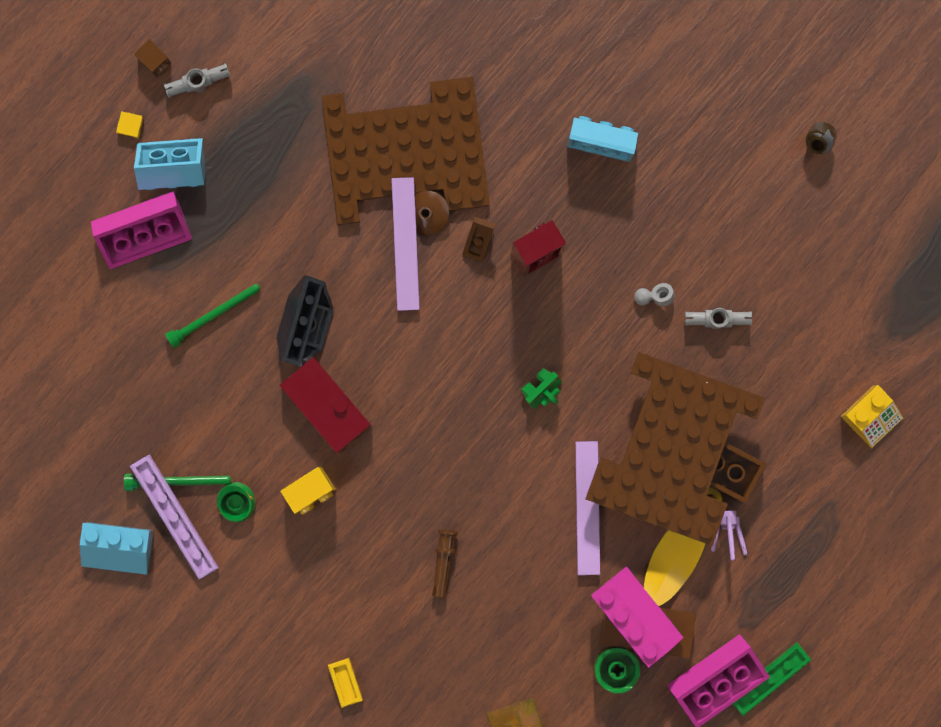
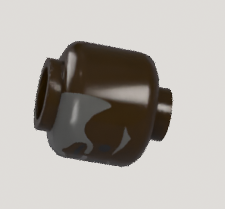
[805,122,837,154]

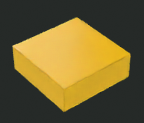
[116,111,144,139]

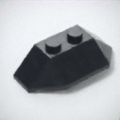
[276,275,334,367]

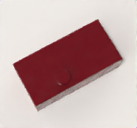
[511,220,566,277]
[279,357,372,454]

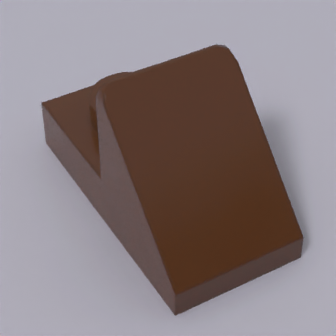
[462,217,496,262]

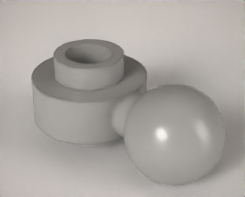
[634,283,675,306]

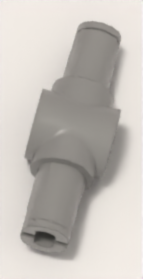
[164,63,231,98]
[684,308,752,329]

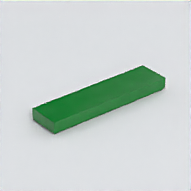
[733,642,811,716]

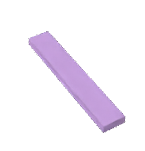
[392,177,420,310]
[575,441,600,575]
[130,454,219,580]

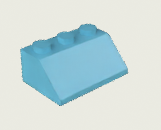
[567,116,638,162]
[134,138,205,190]
[80,522,154,574]

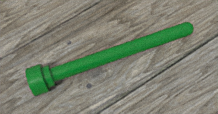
[165,284,260,349]
[124,473,232,491]

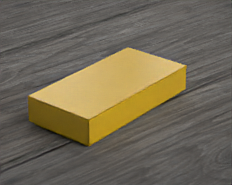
[328,658,363,708]

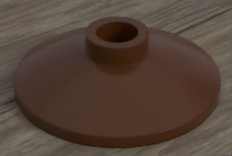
[415,191,449,235]

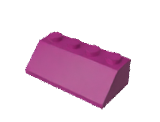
[91,191,192,269]
[591,566,684,668]
[667,634,770,727]

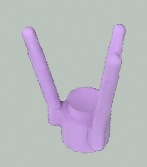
[711,511,747,561]

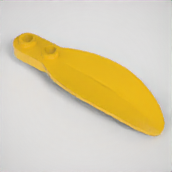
[644,487,722,606]

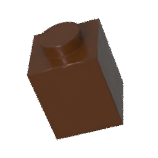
[134,39,171,77]

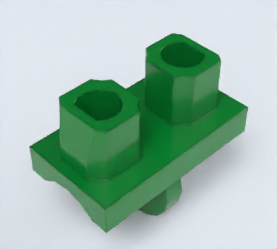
[521,368,562,409]

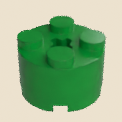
[593,646,640,693]

